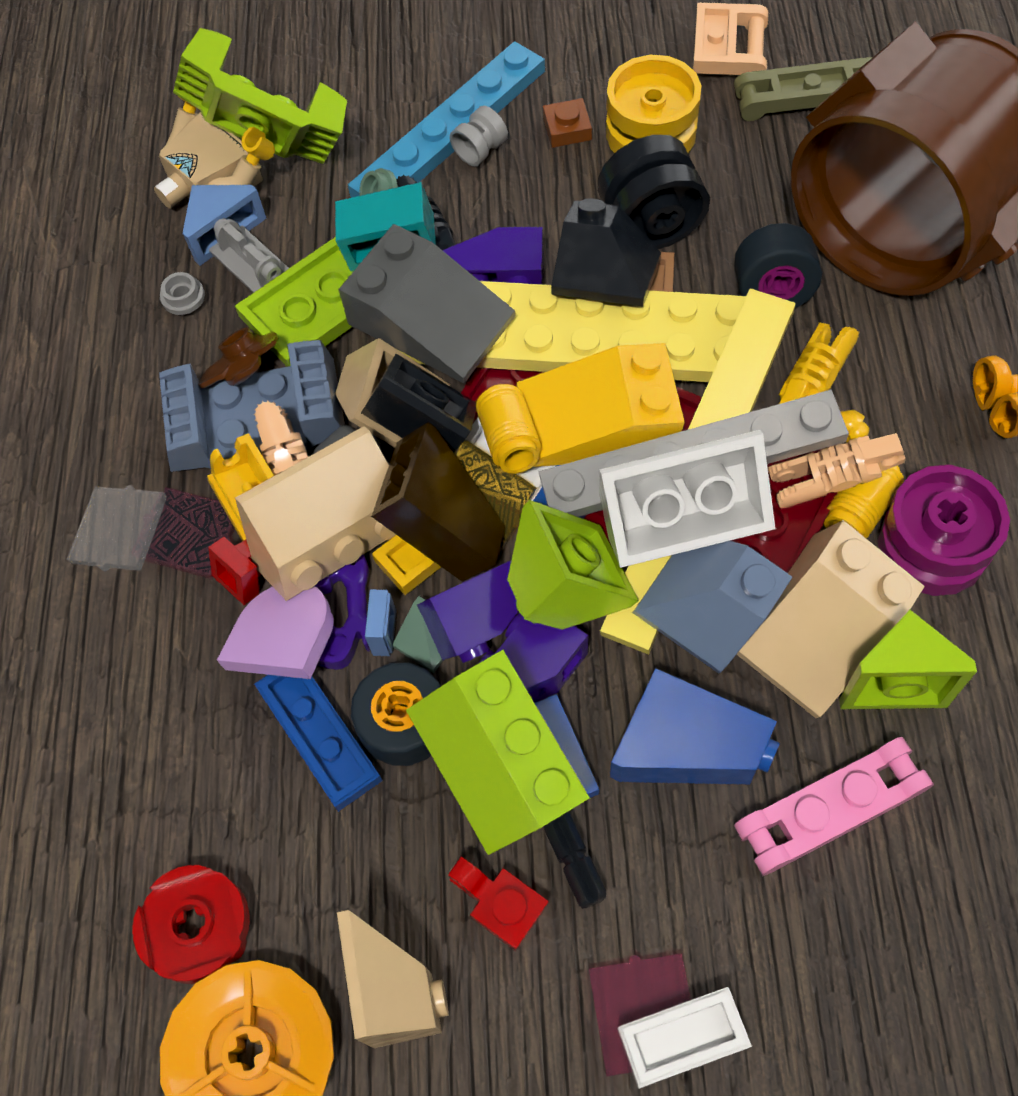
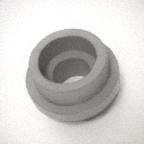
[160,272,205,315]

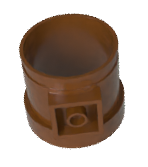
[791,21,1018,296]

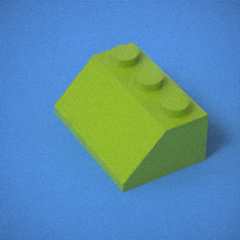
[406,650,590,855]

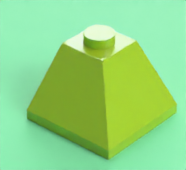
[507,500,639,630]

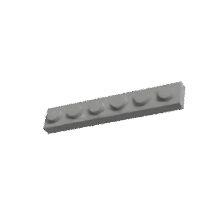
[538,389,849,517]

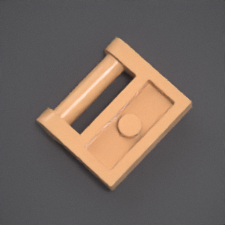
[693,3,768,75]

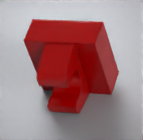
[208,537,261,605]

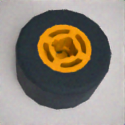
[351,663,441,766]

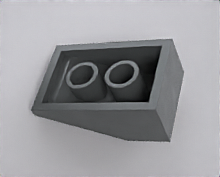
[338,224,516,383]

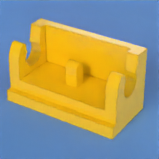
[207,433,274,541]

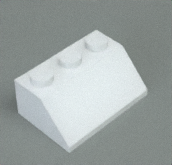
[599,430,775,568]

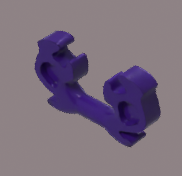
[315,555,371,670]

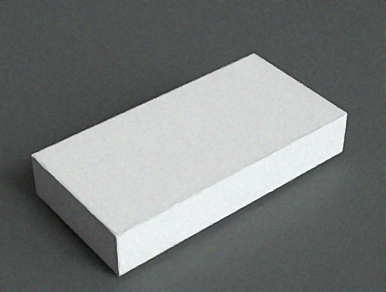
[617,987,752,1089]

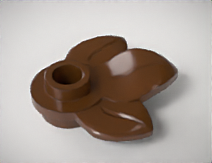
[198,327,279,388]

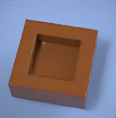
[543,98,592,148]

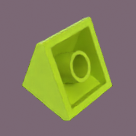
[839,610,977,709]

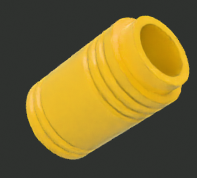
[476,384,541,474]
[824,465,904,538]

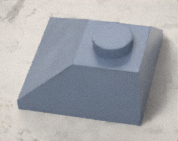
[632,541,792,674]

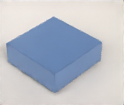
[365,589,397,656]

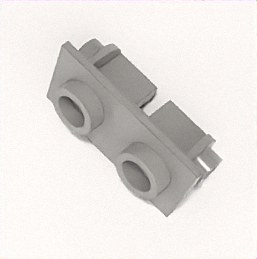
[209,218,289,293]

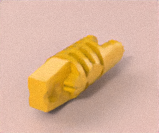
[779,323,859,404]

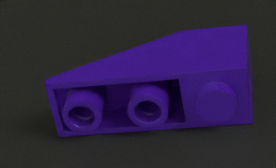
[442,227,544,285]
[478,613,588,703]

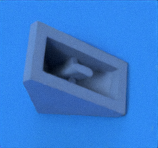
[183,185,267,266]

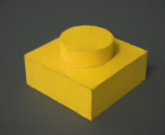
[372,535,441,595]

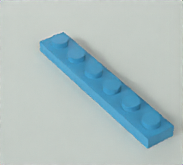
[348,41,545,197]

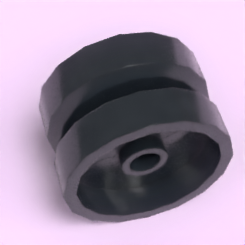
[597,135,710,249]

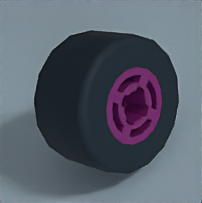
[734,223,823,308]

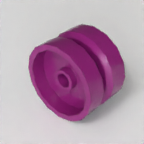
[877,465,1011,596]

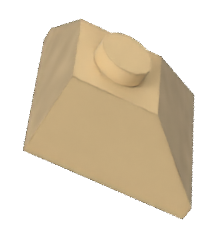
[335,338,451,448]
[337,910,449,1048]

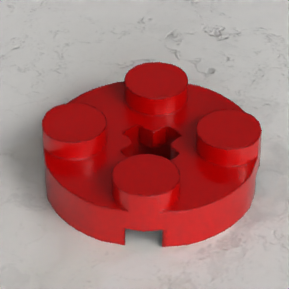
[132,865,250,984]

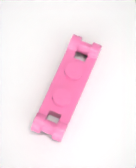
[734,737,934,876]

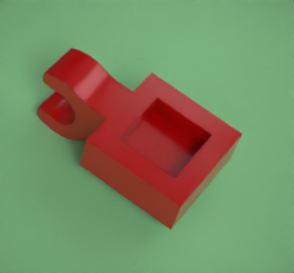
[448,857,549,951]

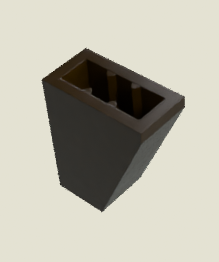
[371,422,505,582]

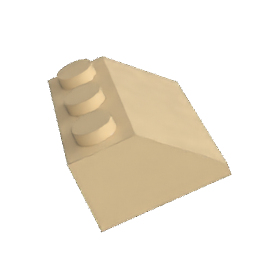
[235,426,396,601]

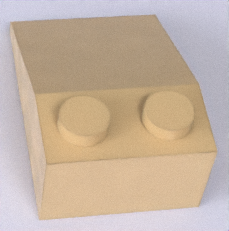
[736,520,925,718]

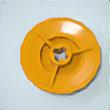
[160,960,334,1096]

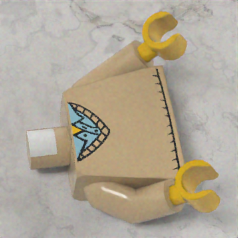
[154,96,275,209]

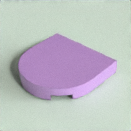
[217,586,334,679]

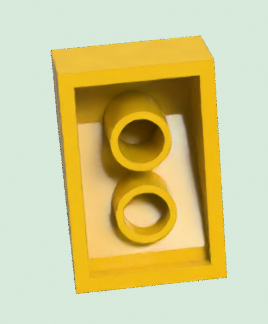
[516,343,684,467]

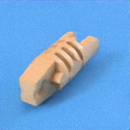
[254,400,308,476]
[768,433,905,509]

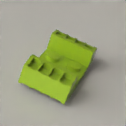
[173,28,347,164]

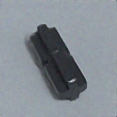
[544,812,606,909]

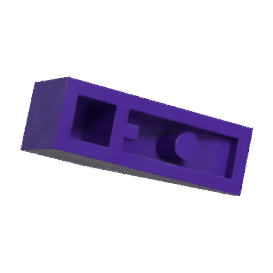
[417,560,518,663]

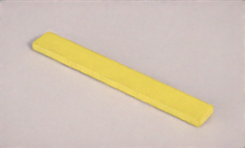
[600,288,796,655]

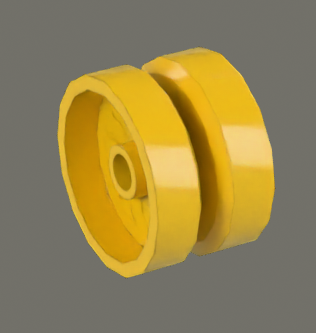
[606,55,702,153]

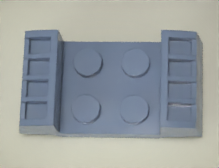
[159,340,345,472]

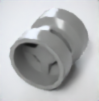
[450,106,508,166]

